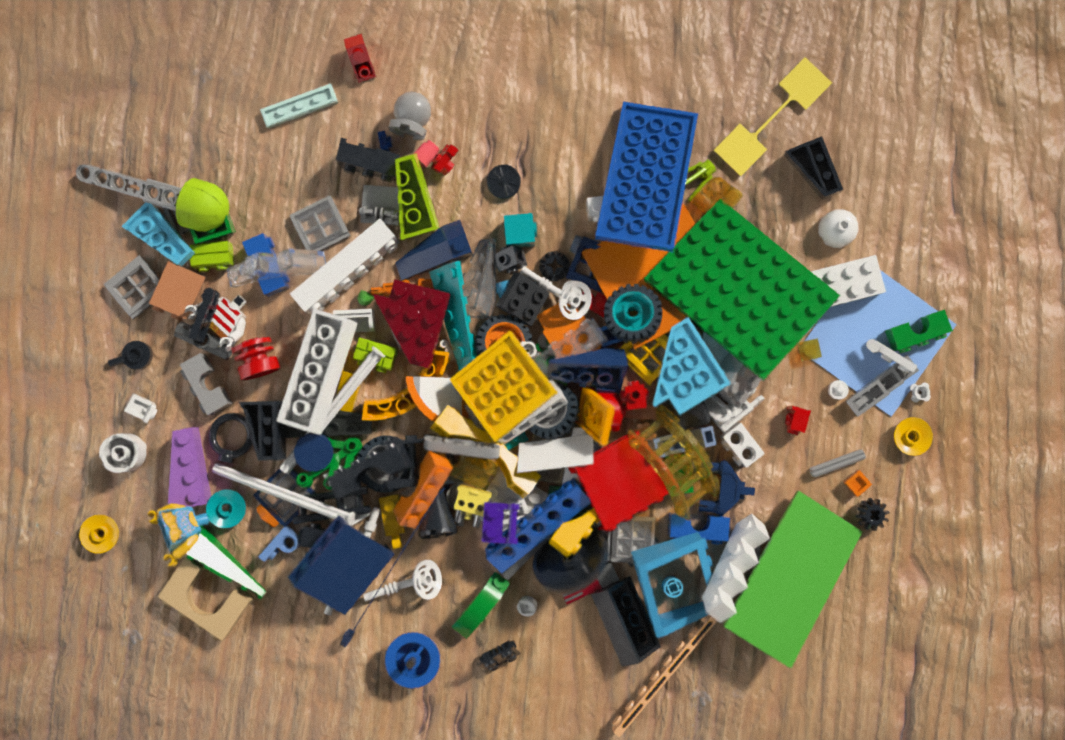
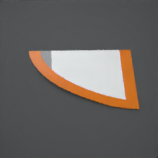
[406,376,469,423]

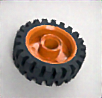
[475,314,533,357]

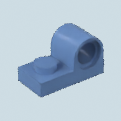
[258,526,301,562]

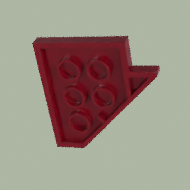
[373,279,450,369]

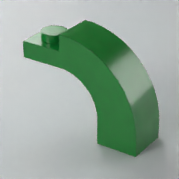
[452,571,510,639]

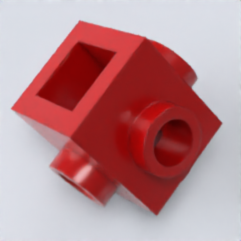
[620,381,649,410]

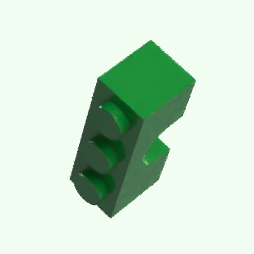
[884,309,953,353]

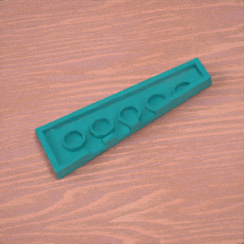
[429,261,477,371]

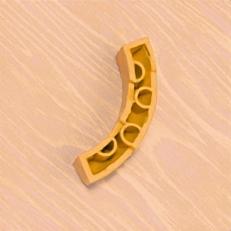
[362,350,449,420]

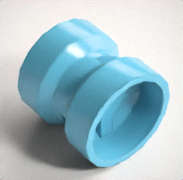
[661,576,683,598]

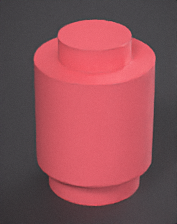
[413,140,440,169]

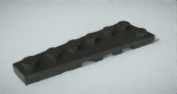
[286,411,373,438]

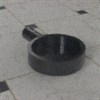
[108,341,153,370]

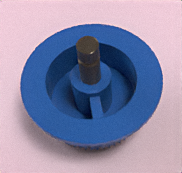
[385,632,440,688]

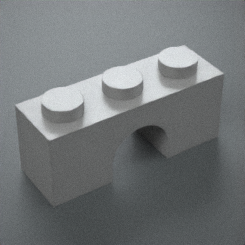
[180,353,233,415]

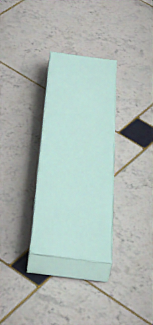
[260,84,338,129]

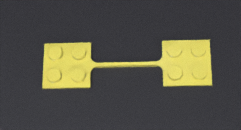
[714,57,832,177]

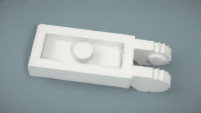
[866,339,917,374]
[712,388,765,434]

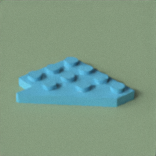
[653,318,731,416]

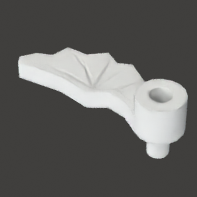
[439,340,457,363]

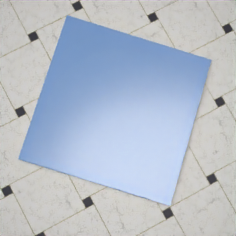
[798,270,957,417]

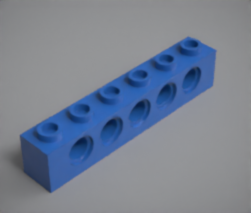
[485,478,591,573]

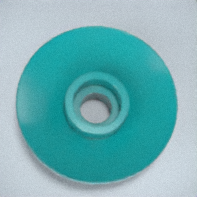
[206,489,246,528]

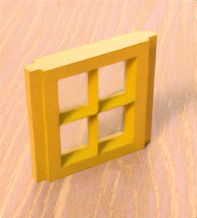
[620,335,669,385]

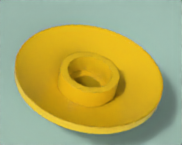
[894,417,933,456]
[79,514,119,554]

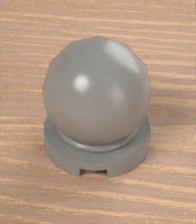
[388,91,431,140]

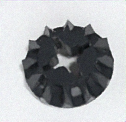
[539,251,570,281]

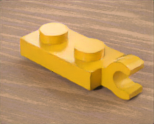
[379,494,405,549]

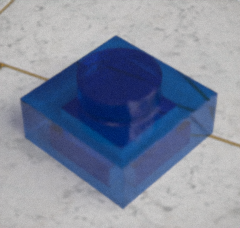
[377,130,393,152]

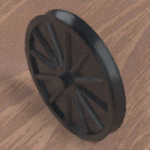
[487,164,521,199]

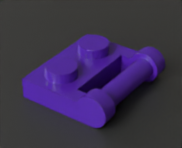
[482,502,520,544]

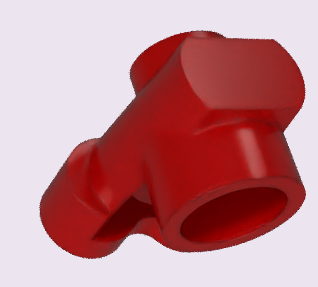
[431,144,459,176]

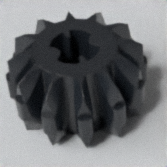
[855,498,890,531]

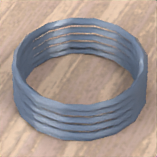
[569,235,582,254]

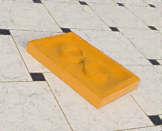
[575,387,615,445]

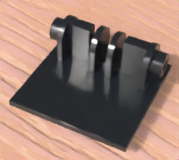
[478,640,521,672]

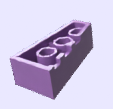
[168,427,211,507]

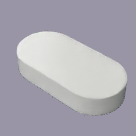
[704,394,732,424]

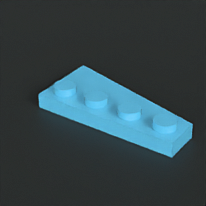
[121,202,195,267]

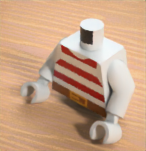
[184,295,247,351]

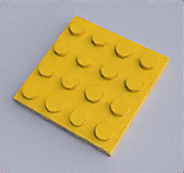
[449,331,558,442]

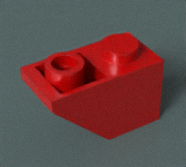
[344,34,376,83]

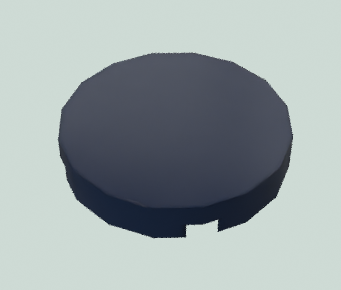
[294,433,333,471]

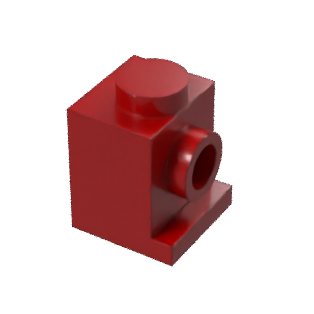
[785,406,811,436]

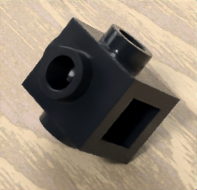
[494,246,528,275]

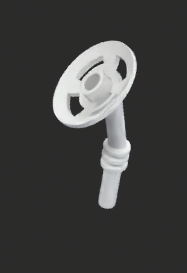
[520,267,592,320]
[363,560,442,602]

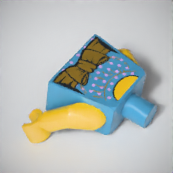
[147,503,209,567]

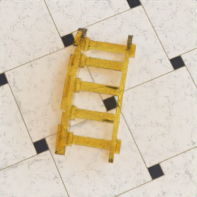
[628,404,720,521]

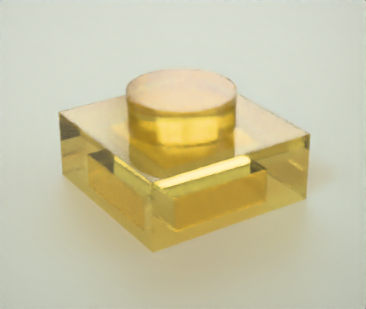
[797,338,822,361]

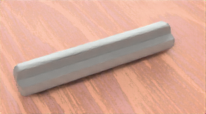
[809,450,866,477]

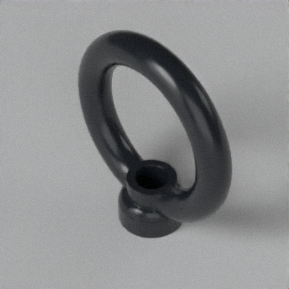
[209,413,253,463]

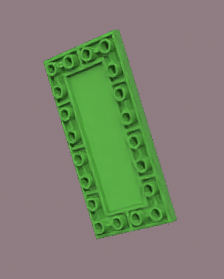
[723,491,862,668]

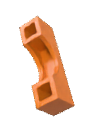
[393,450,452,529]

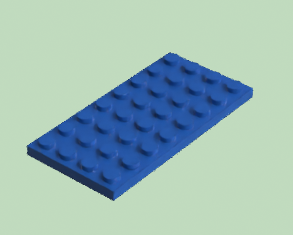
[595,101,698,252]

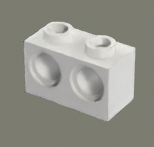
[720,423,765,468]

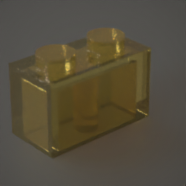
[451,455,498,491]

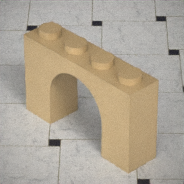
[158,557,253,641]

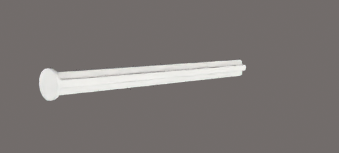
[280,347,385,474]
[212,463,355,526]

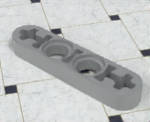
[424,436,501,459]

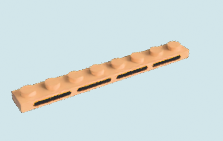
[612,615,717,737]

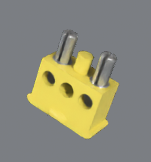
[454,484,492,528]

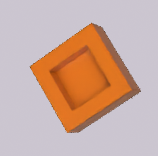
[843,470,872,497]

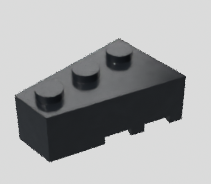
[784,136,843,200]
[336,137,401,183]
[239,401,286,461]

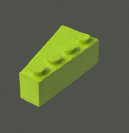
[395,154,440,240]

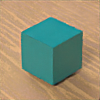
[504,213,537,248]

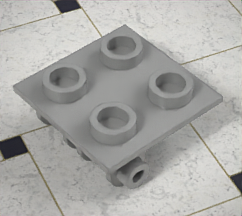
[359,185,399,226]

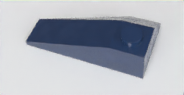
[395,220,473,281]
[547,348,628,393]

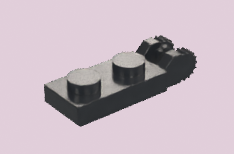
[188,287,220,343]

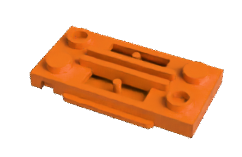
[536,303,601,358]

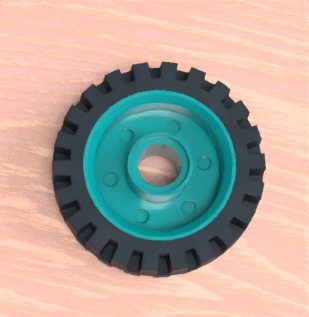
[604,284,662,344]

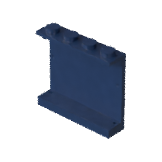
[288,515,395,615]

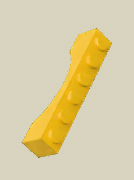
[431,405,541,498]
[549,508,600,557]

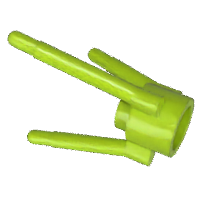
[685,159,716,202]

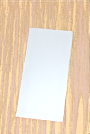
[517,435,593,473]

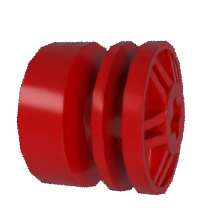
[231,337,281,381]

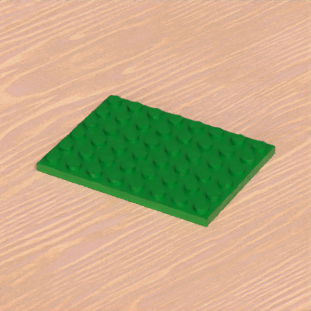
[644,199,841,381]

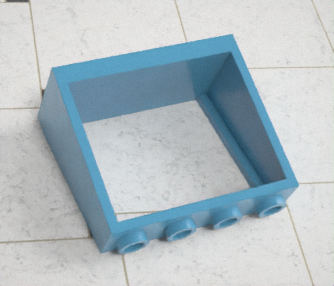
[631,532,713,638]

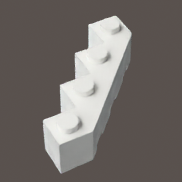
[702,514,770,623]

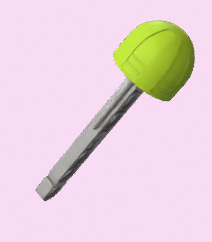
[76,164,229,231]

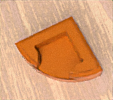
[256,504,279,528]

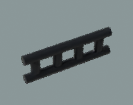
[291,486,371,524]

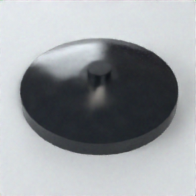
[533,525,609,594]

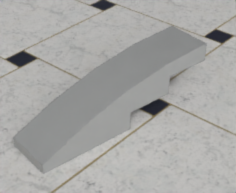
[846,355,919,417]

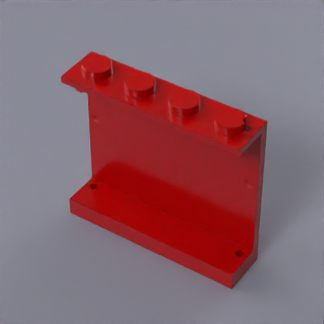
[568,431,669,532]

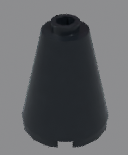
[418,488,457,539]

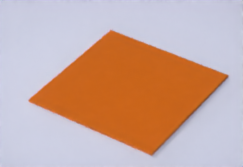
[582,202,695,349]

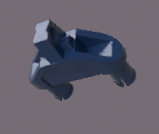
[699,460,755,516]

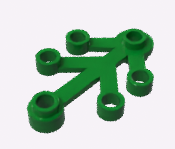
[296,436,363,490]

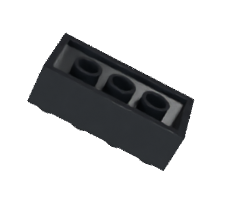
[591,576,661,667]

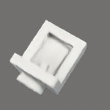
[124,393,157,423]

